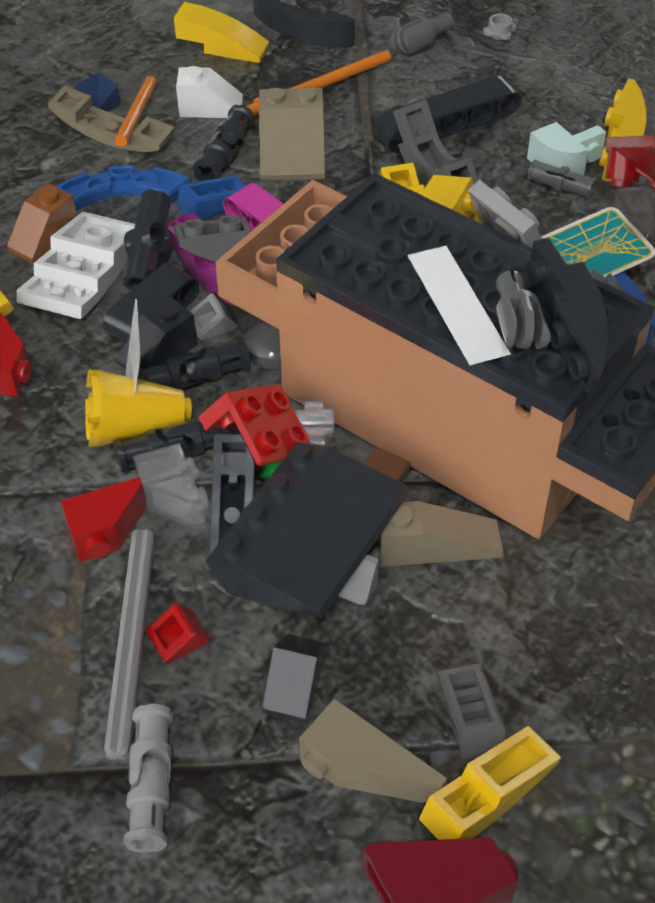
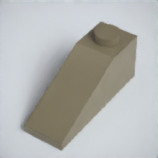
[376,501,504,567]
[299,699,447,804]

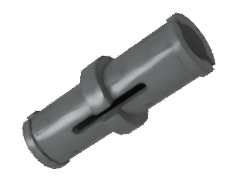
[527,159,597,199]

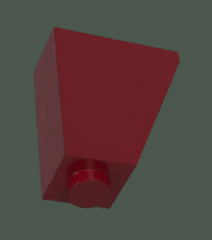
[363,838,519,903]

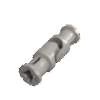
[123,704,174,853]

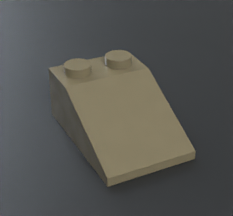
[259,87,325,181]

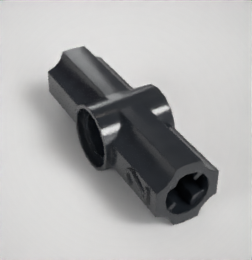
[123,189,171,290]

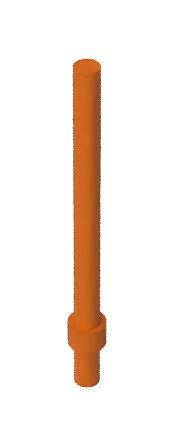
[238,50,391,122]

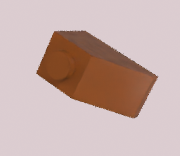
[7,183,77,264]

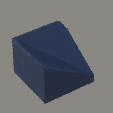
[75,72,121,111]

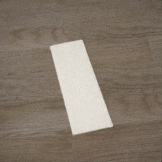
[407,246,511,365]

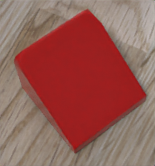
[145,602,211,664]

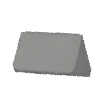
[190,293,239,340]
[338,555,379,605]

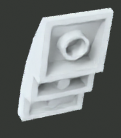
[16,212,135,319]

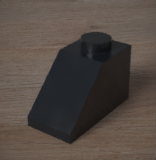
[117,296,197,370]

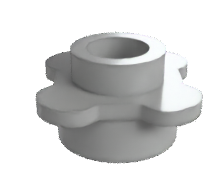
[483,13,516,40]

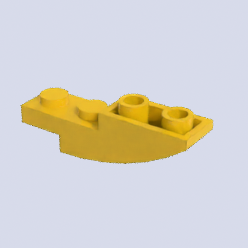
[599,78,646,182]

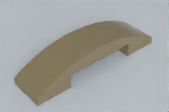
[48,86,175,152]

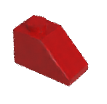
[0,313,32,397]
[61,477,146,562]

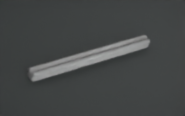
[104,529,155,760]

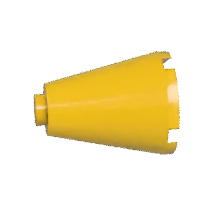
[85,369,192,447]

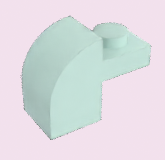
[527,122,606,175]

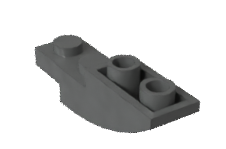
[174,215,253,262]

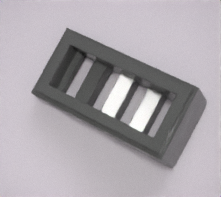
[438,663,505,759]

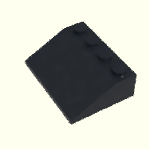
[205,442,411,618]

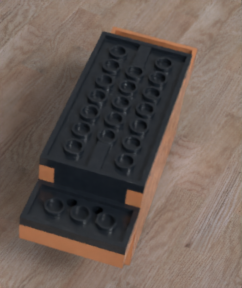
[216,173,655,540]

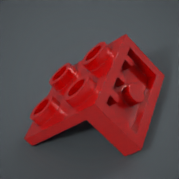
[199,384,311,466]

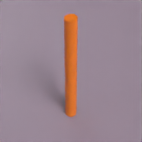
[115,76,157,147]

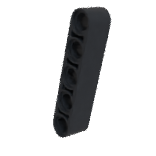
[373,76,522,153]

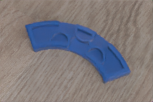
[56,165,192,212]

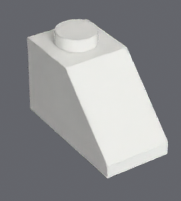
[176,66,243,118]

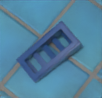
[177,176,246,220]

